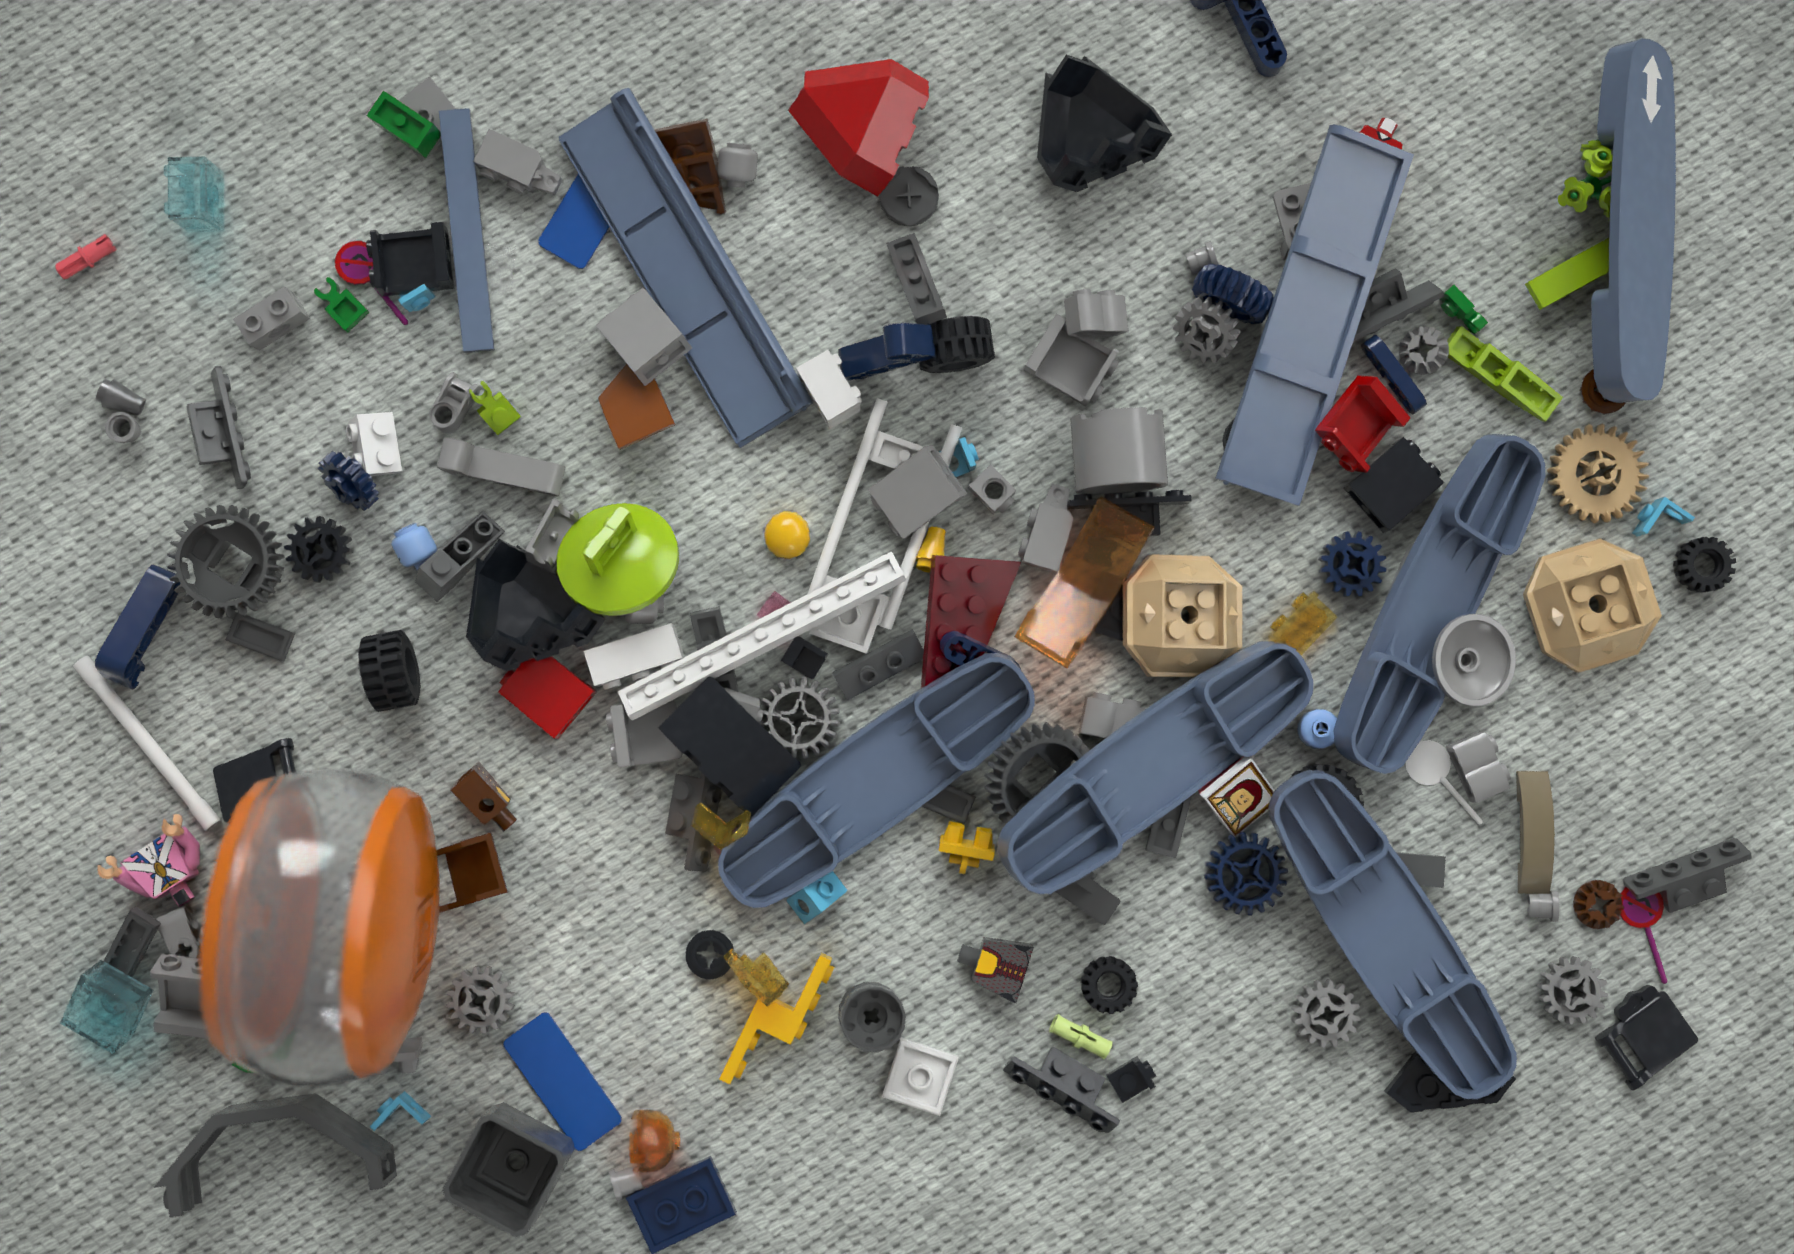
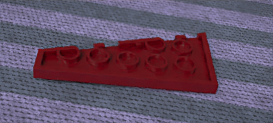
[921,555,1021,688]

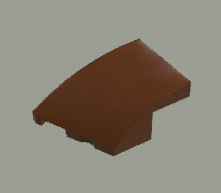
[655,118,726,214]

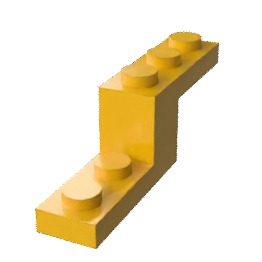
[719,952,835,1085]

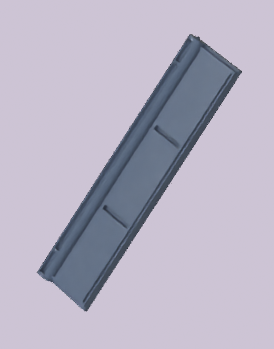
[559,88,813,448]
[1215,124,1414,506]

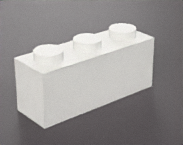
[583,623,684,690]

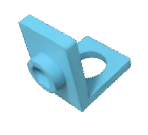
[398,284,435,312]
[939,437,979,477]
[1632,497,1695,537]
[786,871,847,924]
[370,1091,431,1131]

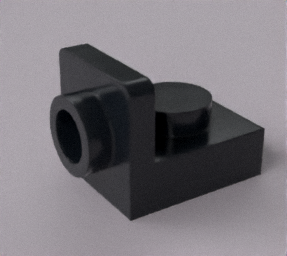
[1106,1056,1156,1103]

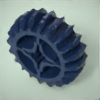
[1192,264,1274,324]
[1204,832,1288,916]

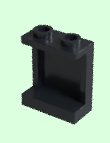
[366,222,454,297]
[1343,437,1444,533]

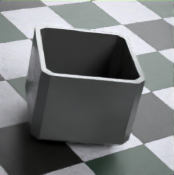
[443,1102,575,1237]

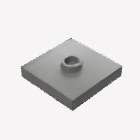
[399,76,456,162]

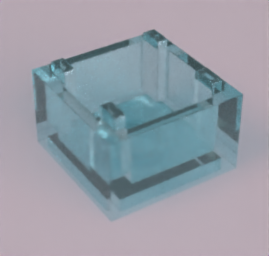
[164,156,224,232]
[60,960,154,1054]

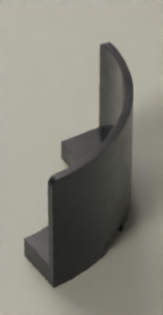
[658,676,801,817]

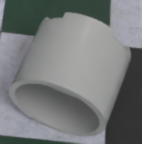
[1070,407,1168,495]

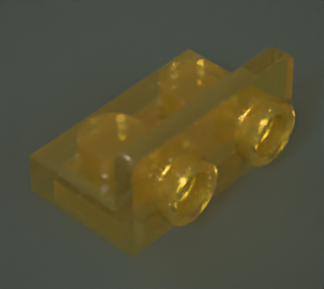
[1268,591,1337,655]
[723,949,789,1007]

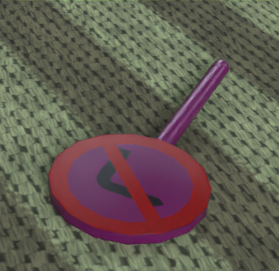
[335,241,408,325]
[1620,887,1668,984]

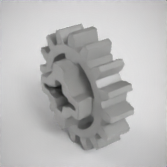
[1173,297,1240,363]
[1537,956,1608,1025]
[446,966,515,1034]
[1291,979,1361,1048]

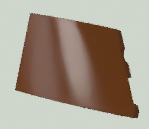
[598,363,676,450]

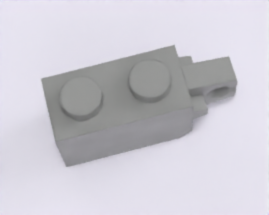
[474,129,562,195]
[1018,484,1074,574]

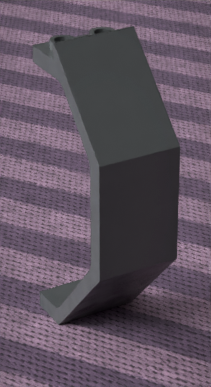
[153,1093,397,1218]

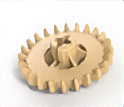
[1547,424,1650,523]

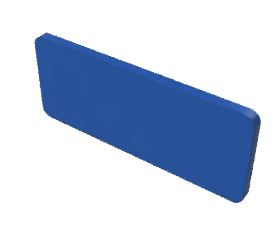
[538,174,609,269]
[503,1012,622,1151]

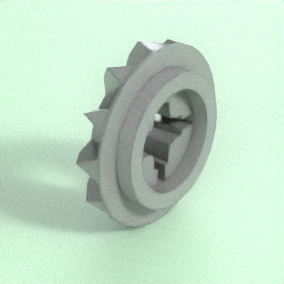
[1399,326,1449,375]

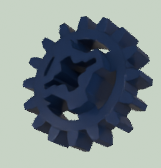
[318,451,379,511]
[1318,531,1387,597]

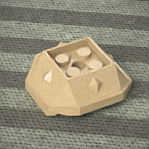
[1523,539,1662,673]
[1123,554,1242,678]

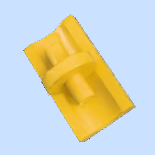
[939,821,995,874]

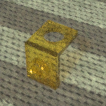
[691,802,751,850]

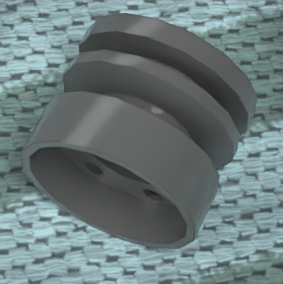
[838,982,906,1052]

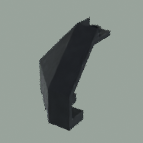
[1037,54,1172,192]
[466,539,606,671]

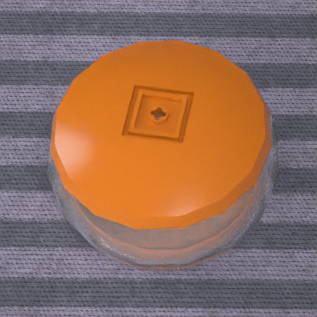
[200,768,440,1086]

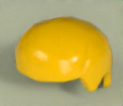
[764,511,810,559]

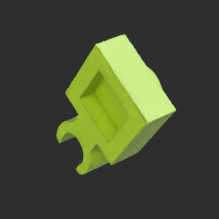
[469,381,521,435]

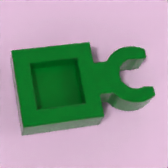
[314,277,370,333]
[1439,285,1488,334]

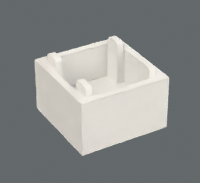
[796,350,862,429]

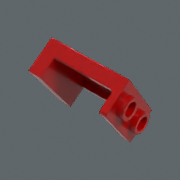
[1315,375,1410,473]
[498,656,597,739]

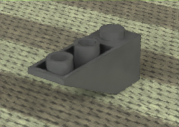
[415,511,505,602]

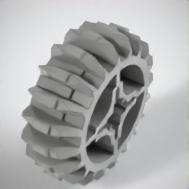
[760,677,840,759]

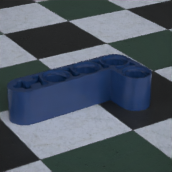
[1190,0,1287,77]
[838,323,935,381]
[95,564,181,690]

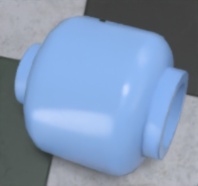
[391,523,437,570]
[1297,709,1337,749]

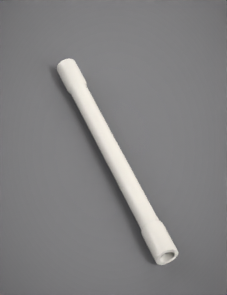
[73,656,221,832]

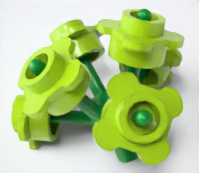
[1558,140,1613,222]

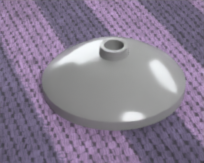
[1432,614,1516,706]

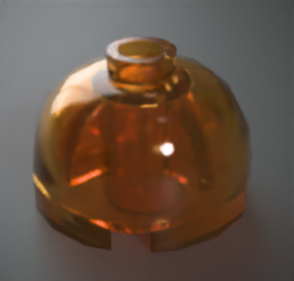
[629,1110,680,1173]

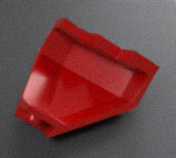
[788,59,929,197]

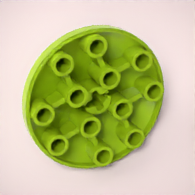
[557,503,679,616]

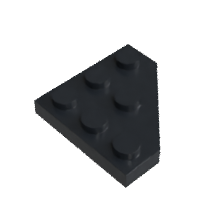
[1384,1051,1516,1113]

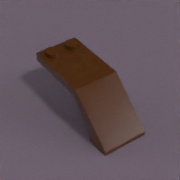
[350,832,508,913]

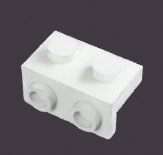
[346,412,402,476]

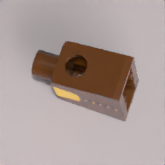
[450,762,517,832]

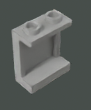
[596,288,692,386]
[1024,313,1120,407]
[868,445,967,539]
[150,954,209,1039]

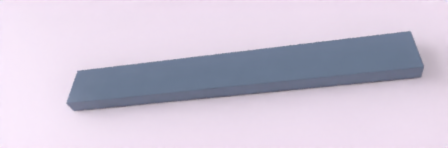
[439,108,495,353]

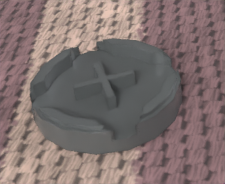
[879,166,939,227]

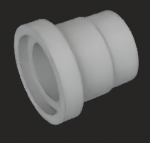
[1186,241,1218,275]
[105,412,141,443]
[1527,891,1559,922]
[609,1166,643,1201]

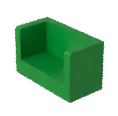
[366,90,441,158]

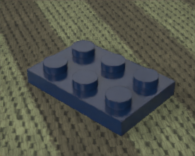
[626,1156,737,1254]

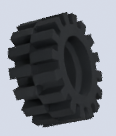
[1673,537,1736,593]
[1081,956,1138,1014]

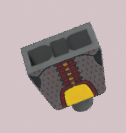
[957,937,1034,1003]

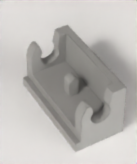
[525,498,579,574]

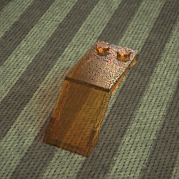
[1015,497,1155,669]

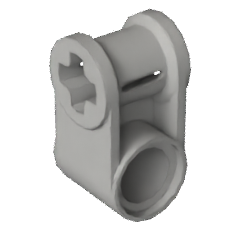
[429,372,480,433]
[156,904,202,959]

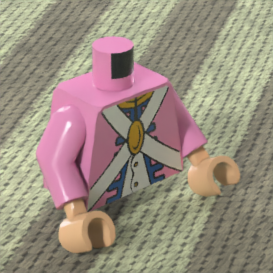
[98,814,200,907]

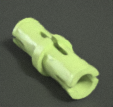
[1049,1014,1113,1059]

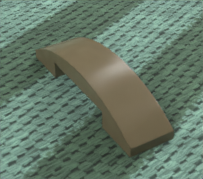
[1516,771,1555,894]

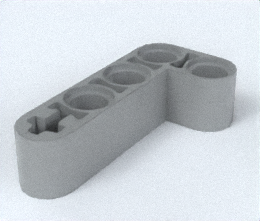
[437,437,566,496]

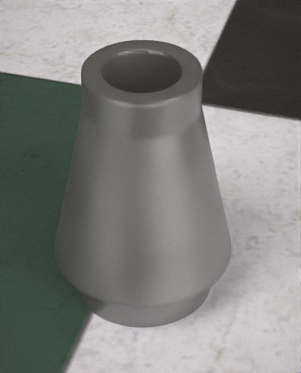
[96,379,146,415]

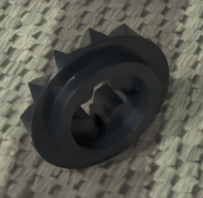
[685,930,735,980]

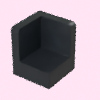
[781,636,829,679]

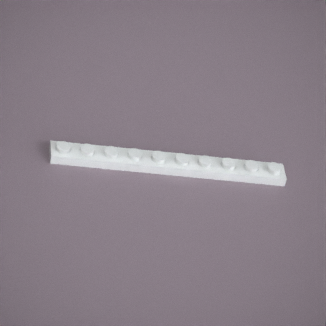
[618,551,906,721]

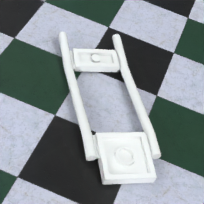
[807,398,962,654]

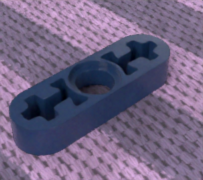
[1361,335,1427,415]
[940,631,1021,669]

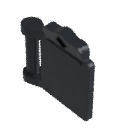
[213,738,305,823]
[1595,985,1698,1091]

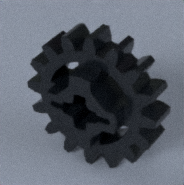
[284,516,354,583]

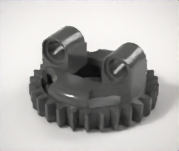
[167,505,285,619]
[984,722,1090,823]

